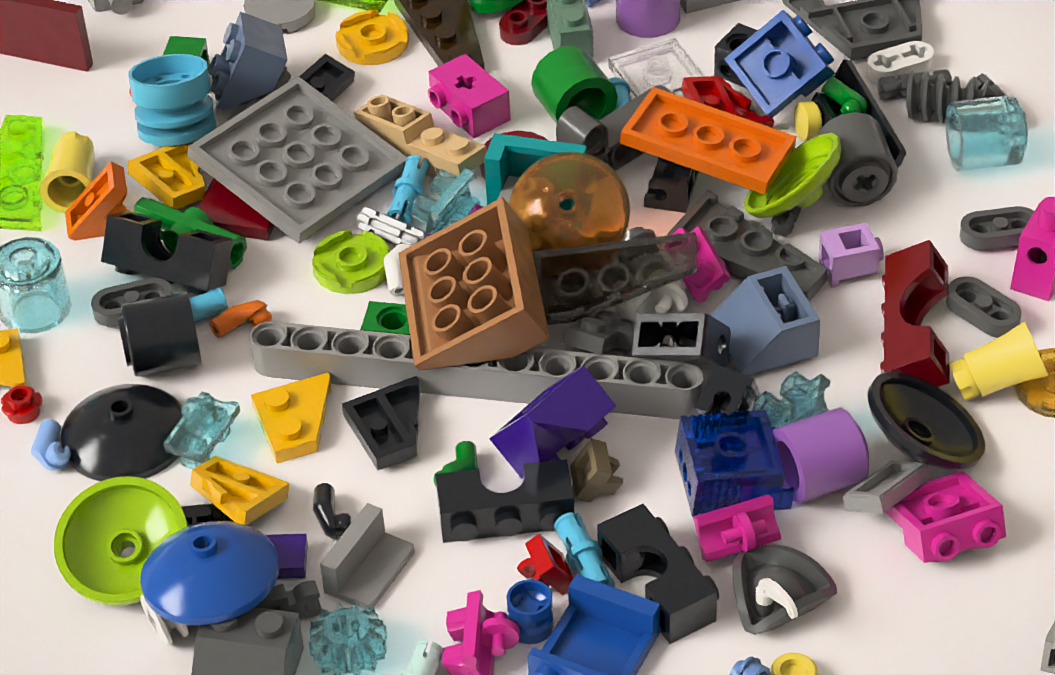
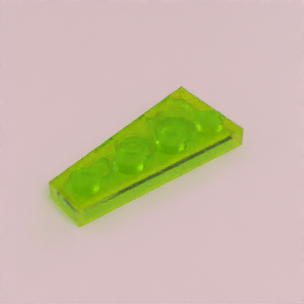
[0,115,45,232]

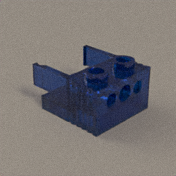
[675,410,795,517]

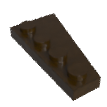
[394,0,485,70]

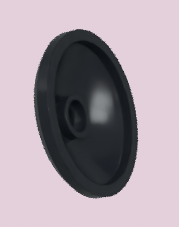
[867,372,985,470]
[61,384,189,481]

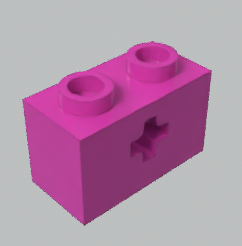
[428,54,511,138]

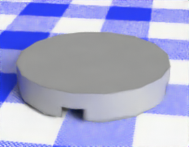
[243,0,316,33]

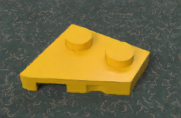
[128,142,205,209]
[190,456,290,525]

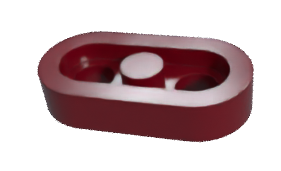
[499,0,548,45]

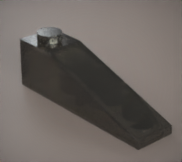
[533,232,698,325]

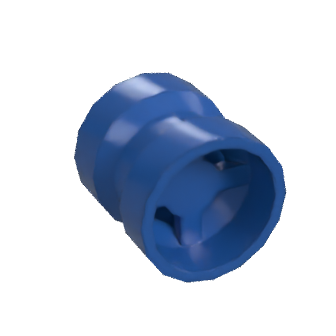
[506,579,554,644]

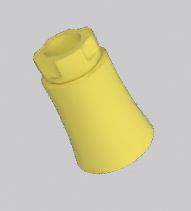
[39,131,95,213]
[949,321,1049,401]

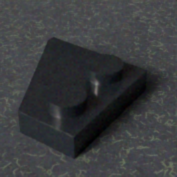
[342,376,420,471]

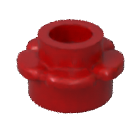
[1,385,43,424]

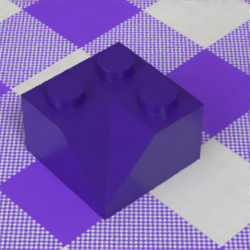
[489,365,616,479]

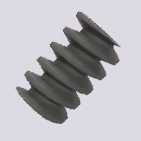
[905,70,988,128]

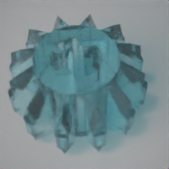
[309,601,387,675]

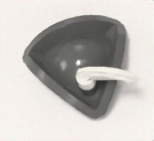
[732,544,837,635]

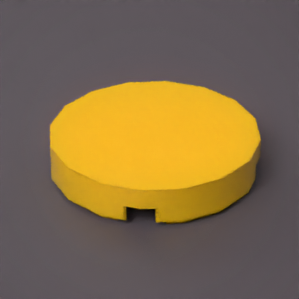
[335,10,409,65]

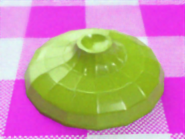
[743,133,842,218]

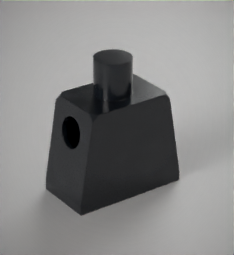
[632,313,731,370]

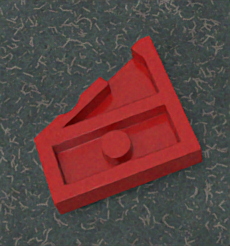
[681,76,774,128]

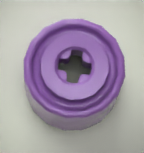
[616,0,680,38]
[770,407,869,503]

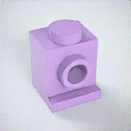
[818,222,884,288]

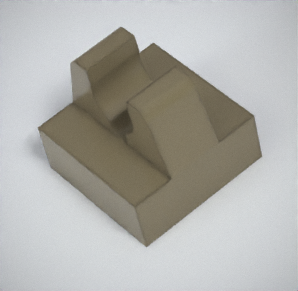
[570,438,623,502]

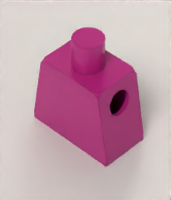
[1010,197,1055,302]

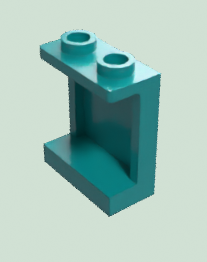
[484,133,594,229]

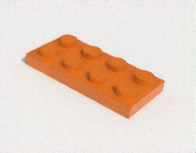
[620,87,797,195]

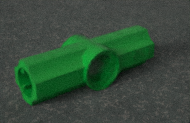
[133,197,247,269]

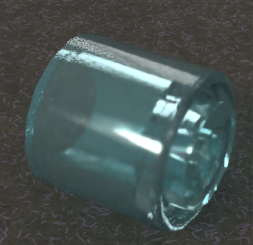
[945,95,1028,171]
[0,237,72,334]

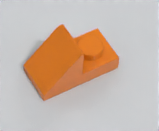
[65,161,127,241]

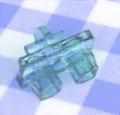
[411,168,480,237]
[752,371,830,444]
[164,391,240,469]

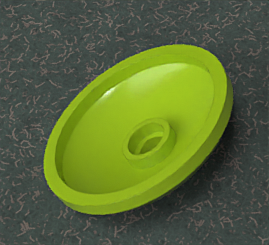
[54,476,188,606]

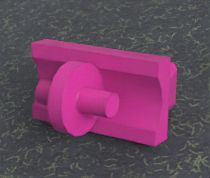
[664,226,731,304]
[693,494,782,562]
[442,590,520,675]

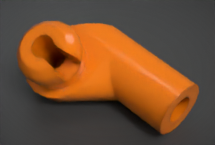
[209,300,272,338]

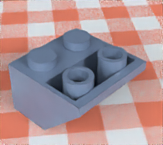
[209,11,288,110]
[711,266,820,376]

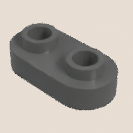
[959,206,1034,251]
[946,276,1022,338]
[91,278,173,327]

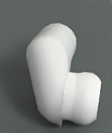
[384,244,412,295]

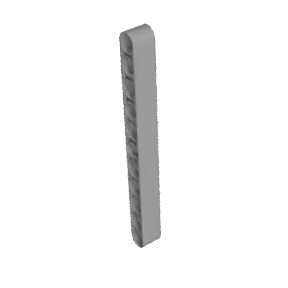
[250,321,704,420]

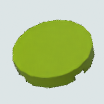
[312,230,390,294]

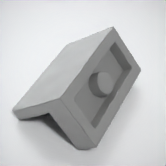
[320,503,415,611]

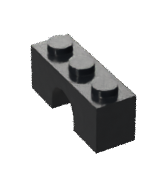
[101,210,233,294]
[435,459,575,543]
[597,504,719,644]

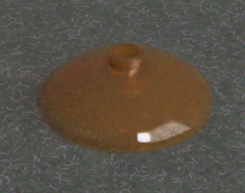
[509,152,630,272]

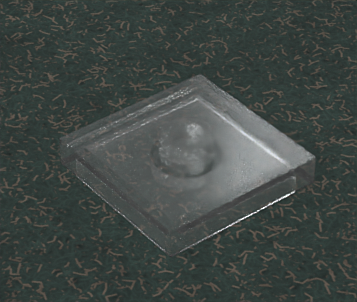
[608,37,705,100]

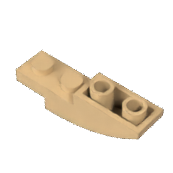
[354,94,487,180]

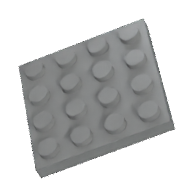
[187,76,407,244]

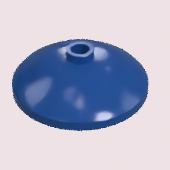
[140,521,279,625]

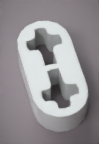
[866,41,934,86]

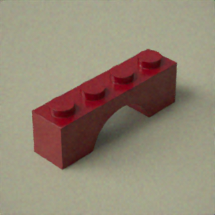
[880,239,950,387]

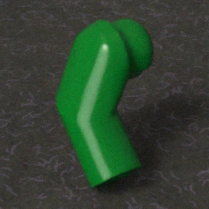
[821,76,867,114]
[433,441,478,487]

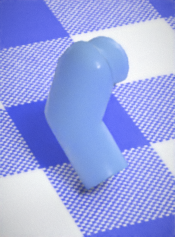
[31,419,71,471]

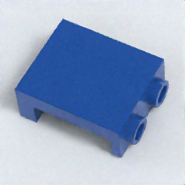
[527,574,660,675]

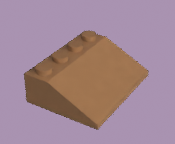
[398,197,550,371]

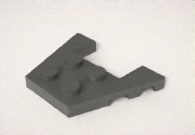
[782,0,922,60]

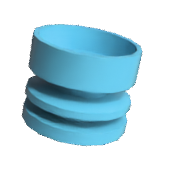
[128,54,216,146]

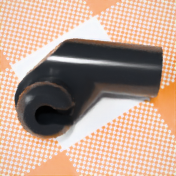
[313,483,351,540]

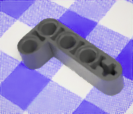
[556,85,677,185]

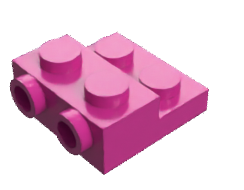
[885,471,1006,563]

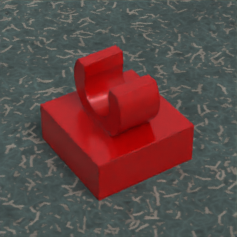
[517,534,573,595]

